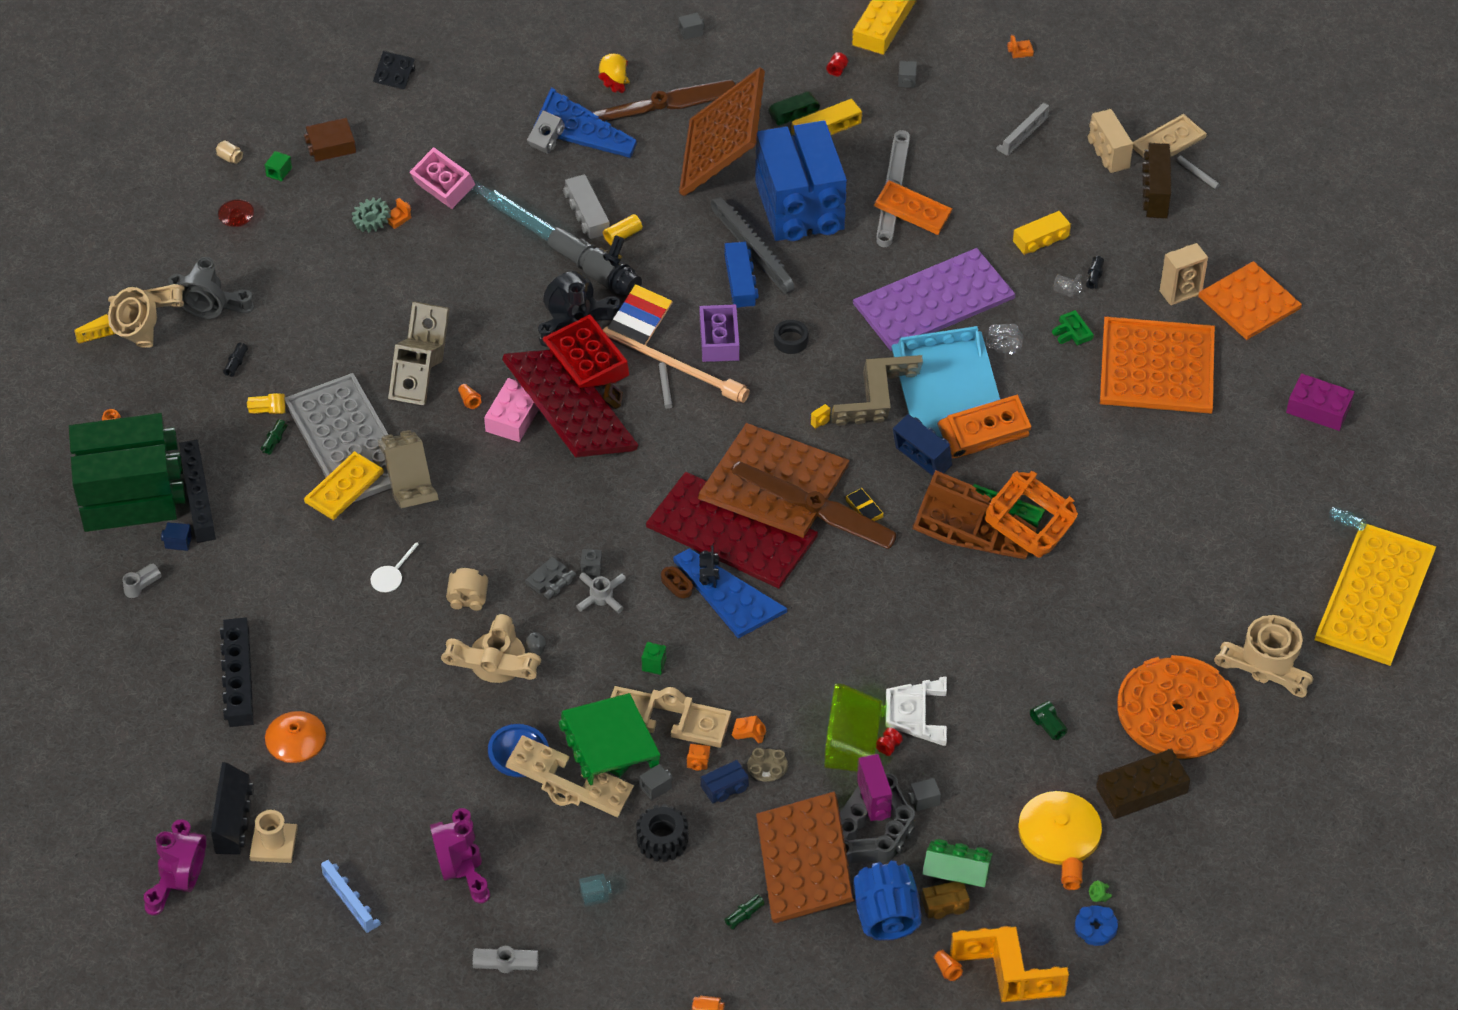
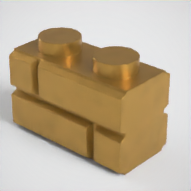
[921,881,970,919]

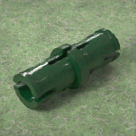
[260,419,288,455]
[724,894,765,930]

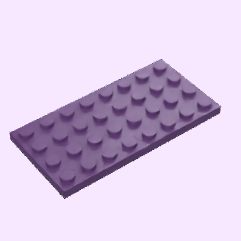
[853,248,1015,351]

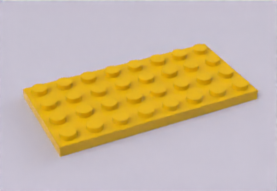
[1314,522,1436,666]

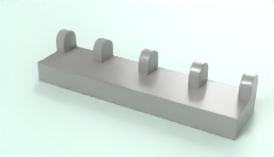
[997,103,1049,156]

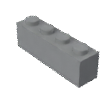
[563,174,610,239]

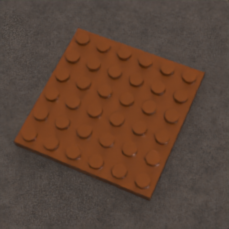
[679,67,765,196]
[698,423,850,538]

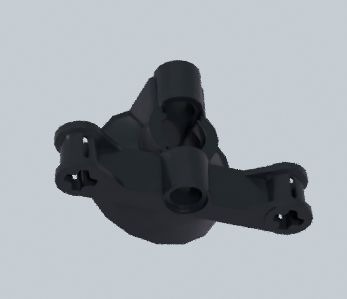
[538,271,620,347]

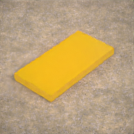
[304,451,384,521]

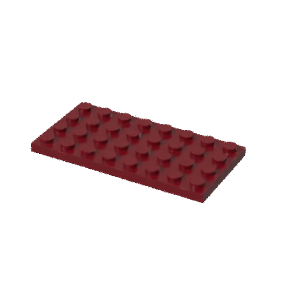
[502,350,639,458]
[646,472,818,589]

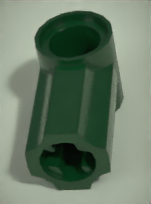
[1030,701,1068,741]

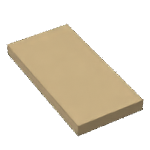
[1133,114,1207,158]

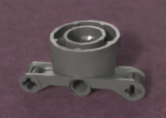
[168,257,254,319]

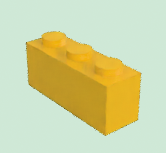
[1013,211,1071,255]

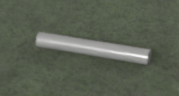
[1176,156,1220,190]
[659,362,672,409]

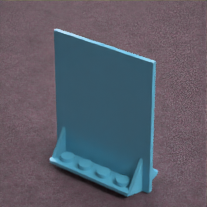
[892,326,1000,438]

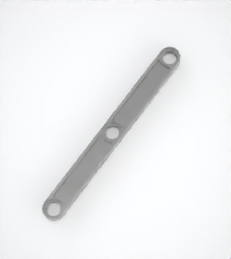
[876,130,910,247]

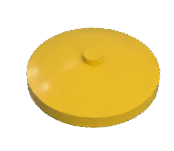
[1018,791,1102,865]

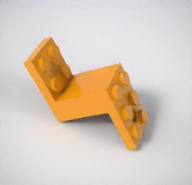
[950,926,1069,1002]

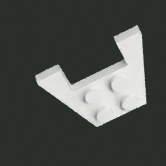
[885,677,947,746]

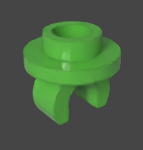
[1089,881,1112,902]

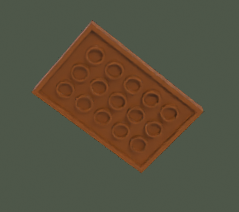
[756,792,854,923]

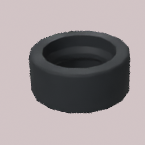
[774,319,809,354]

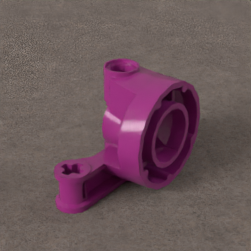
[430,808,490,903]
[144,819,207,915]

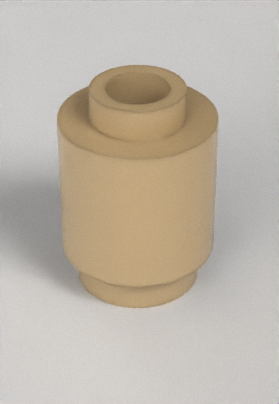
[216,140,243,164]

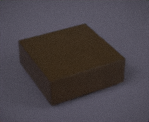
[603,383,623,409]

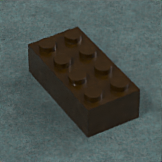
[1142,143,1171,219]
[1096,748,1191,819]

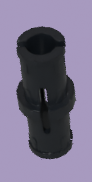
[1086,256,1104,289]
[223,342,248,377]

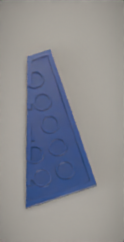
[533,87,637,158]
[673,548,787,639]

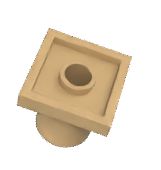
[250,810,298,863]

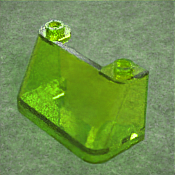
[824,683,886,772]

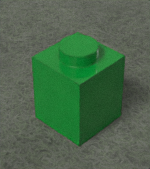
[264,151,292,182]
[641,642,666,675]

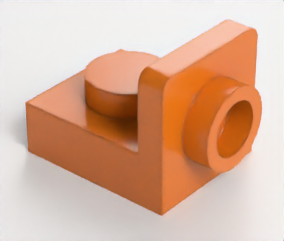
[1007,35,1033,58]
[387,198,411,229]
[687,744,710,771]

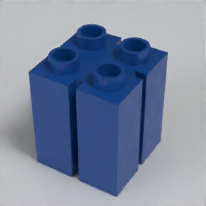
[755,120,847,241]

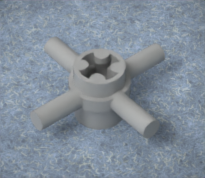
[576,572,626,613]

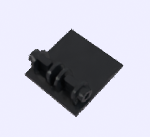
[373,51,415,90]

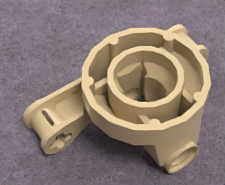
[108,284,185,347]
[441,614,541,683]
[1214,615,1313,697]

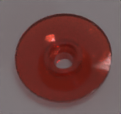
[218,199,254,227]

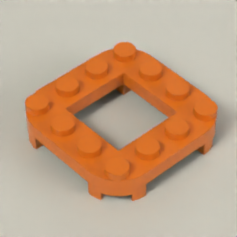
[985,471,1078,557]

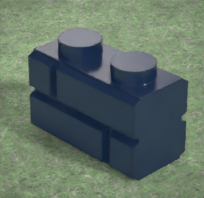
[701,760,749,803]

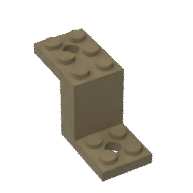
[388,301,450,405]
[831,355,923,426]
[378,430,439,508]

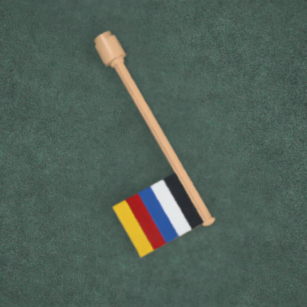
[603,284,750,403]

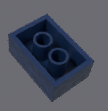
[893,414,953,476]

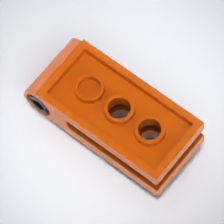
[937,394,1031,458]

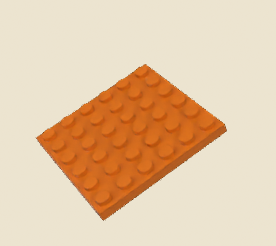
[1100,317,1215,414]

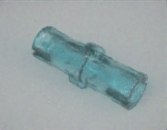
[1329,507,1366,531]

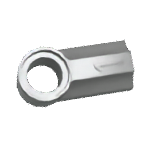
[122,563,161,598]

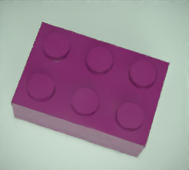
[1286,373,1355,431]

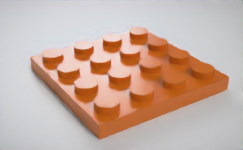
[1198,261,1302,340]

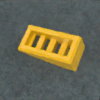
[74,314,116,344]

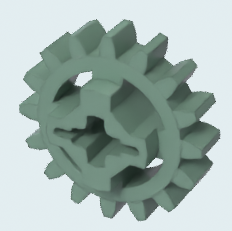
[352,197,391,233]

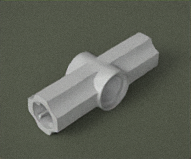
[473,946,539,973]

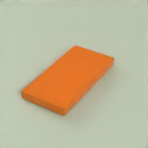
[874,180,952,235]

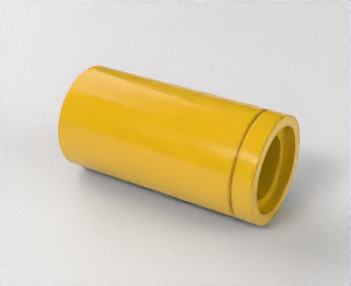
[603,214,642,245]

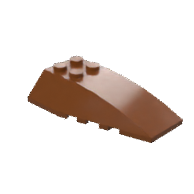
[912,470,1037,559]

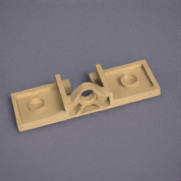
[611,686,731,748]
[506,735,634,817]

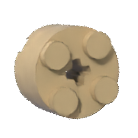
[446,568,488,611]

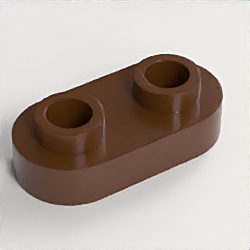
[661,566,693,598]

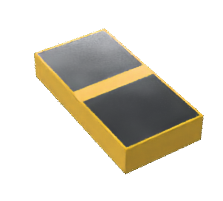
[846,488,883,521]

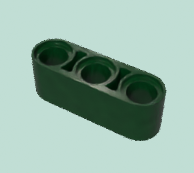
[768,92,820,125]

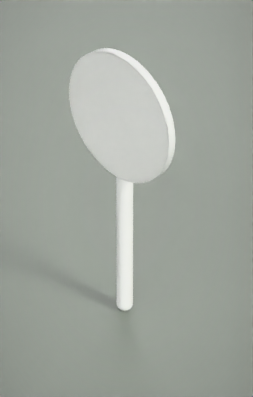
[371,542,419,592]

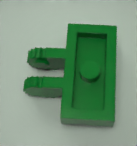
[1052,310,1094,345]

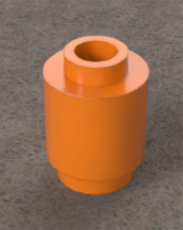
[1061,857,1083,890]
[692,995,724,1010]

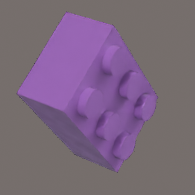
[700,305,739,362]

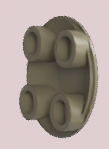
[747,748,788,782]

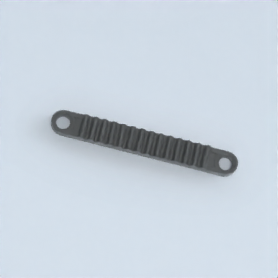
[710,197,794,294]

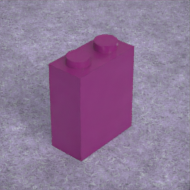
[857,754,892,821]

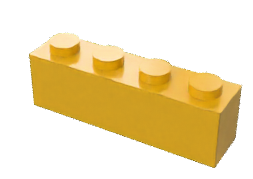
[791,99,862,135]

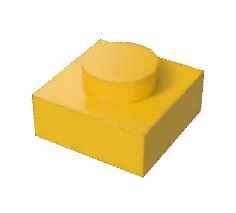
[811,404,830,429]

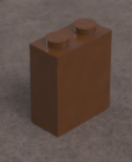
[304,118,356,162]

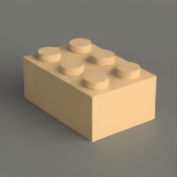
[1088,109,1133,173]
[1160,243,1208,305]

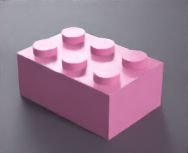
[410,147,476,209]
[484,378,539,442]

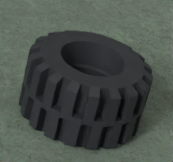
[636,805,689,862]

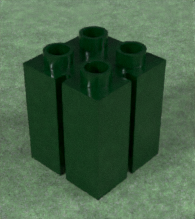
[69,413,186,532]

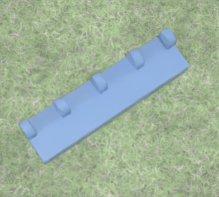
[321,860,381,933]

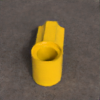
[247,393,285,414]

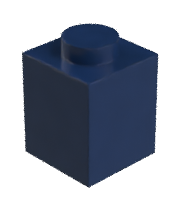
[161,522,192,551]

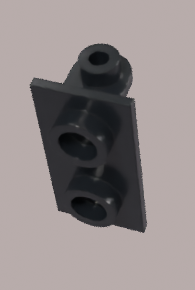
[699,546,720,588]

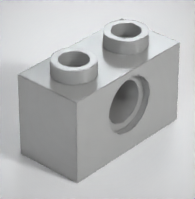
[527,110,565,154]

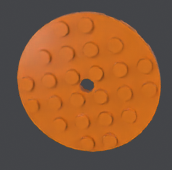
[1117,655,1239,759]

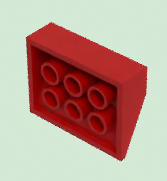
[542,315,629,388]

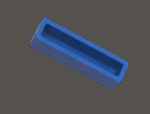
[725,242,758,308]

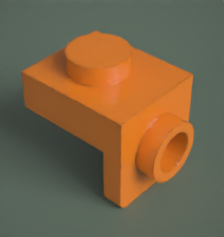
[732,716,766,743]

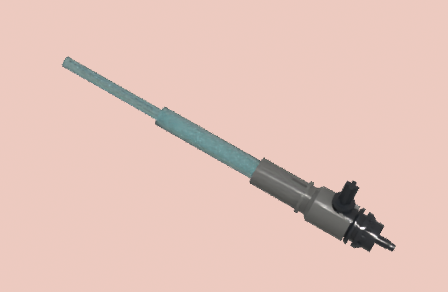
[472,179,642,297]

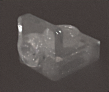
[1053,274,1083,298]

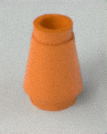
[458,384,481,409]
[934,950,963,981]

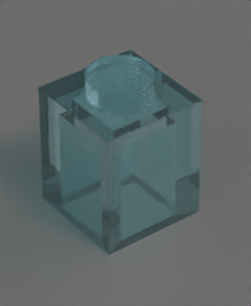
[579,873,612,907]

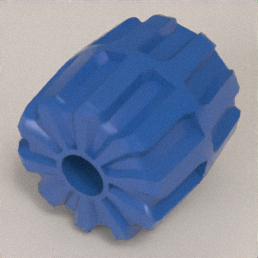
[854,861,921,940]

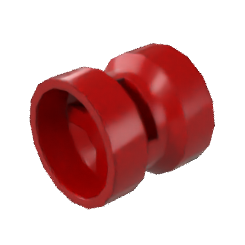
[826,53,848,76]
[875,727,903,756]

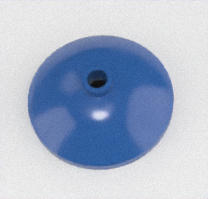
[488,724,549,777]

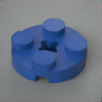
[1075,905,1118,946]

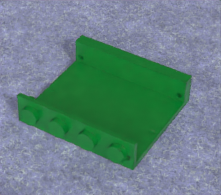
[559,693,660,785]

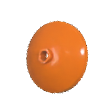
[265,711,326,763]

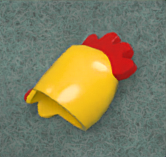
[598,54,630,93]

